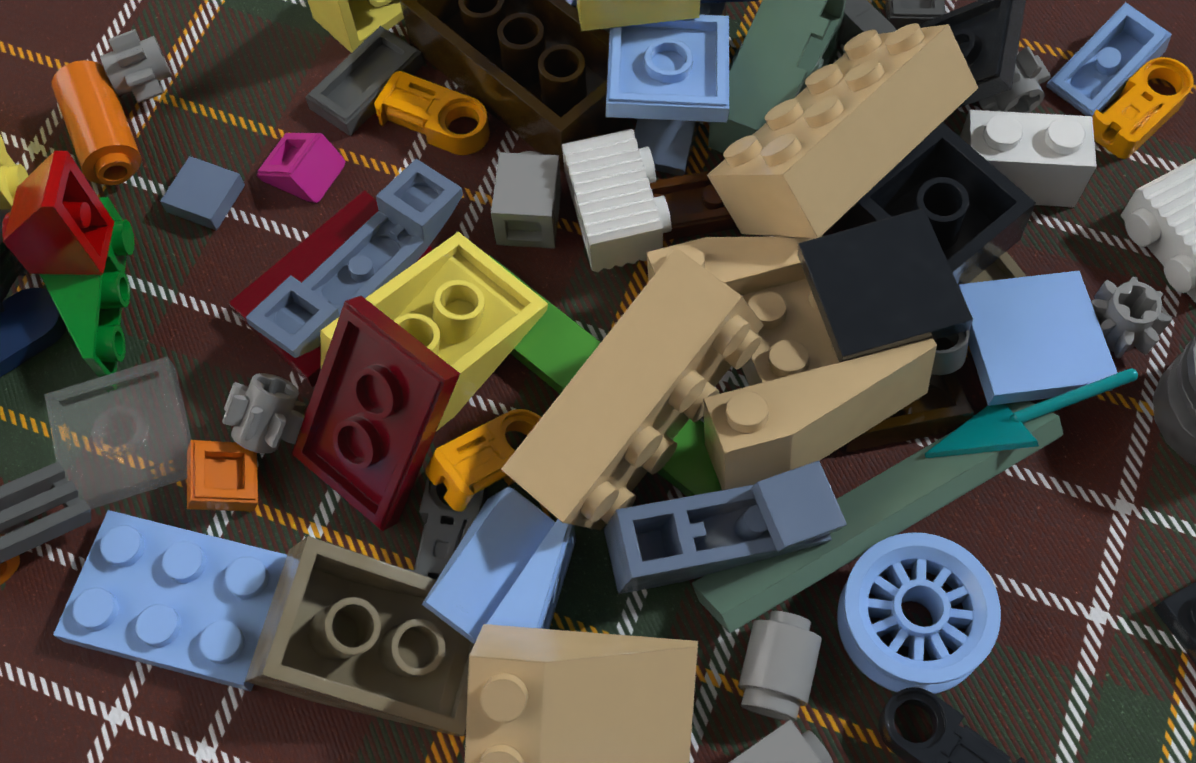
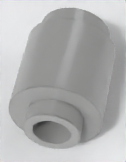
[738,611,822,722]

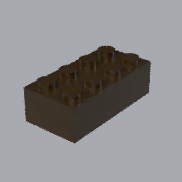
[400,0,629,173]

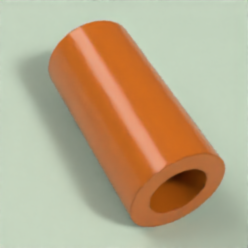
[52,60,142,185]

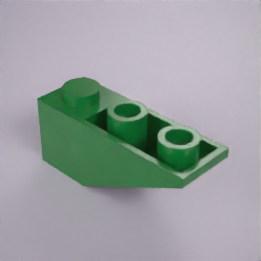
[40,197,134,386]

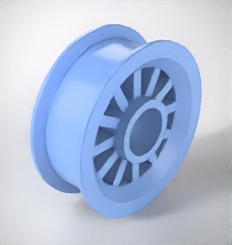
[837,533,1001,694]

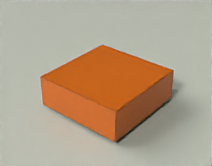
[187,440,258,511]

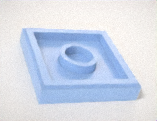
[606,14,729,123]
[958,271,1118,406]

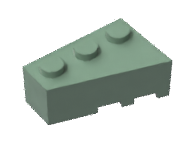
[708,0,846,153]

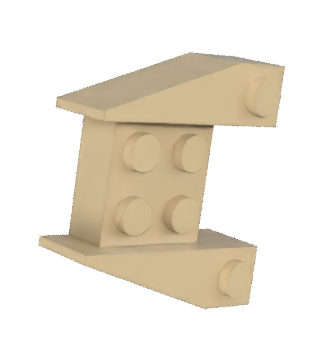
[646,236,937,490]

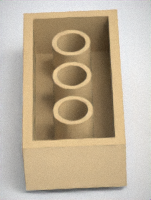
[707,23,978,238]
[501,247,764,530]

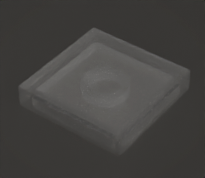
[44,356,192,509]

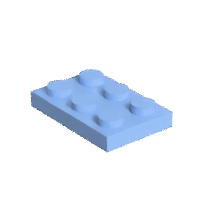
[53,510,287,691]

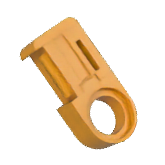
[1092,57,1194,159]
[374,71,490,155]
[425,409,542,512]

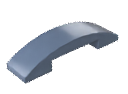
[246,159,463,358]

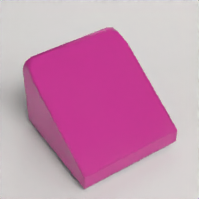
[256,133,345,203]

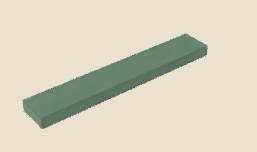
[692,401,1064,633]

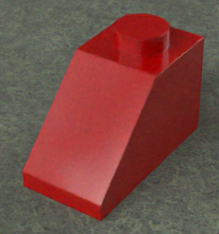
[2,151,115,275]

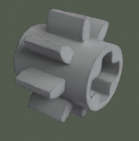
[100,29,172,103]
[978,47,1051,113]
[1091,277,1172,358]
[222,373,307,453]

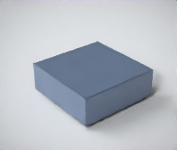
[160,156,245,231]
[751,460,847,552]

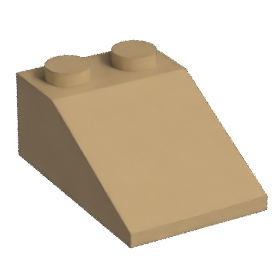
[465,624,698,763]

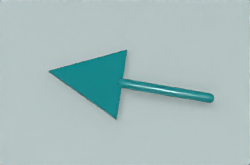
[924,368,1138,458]

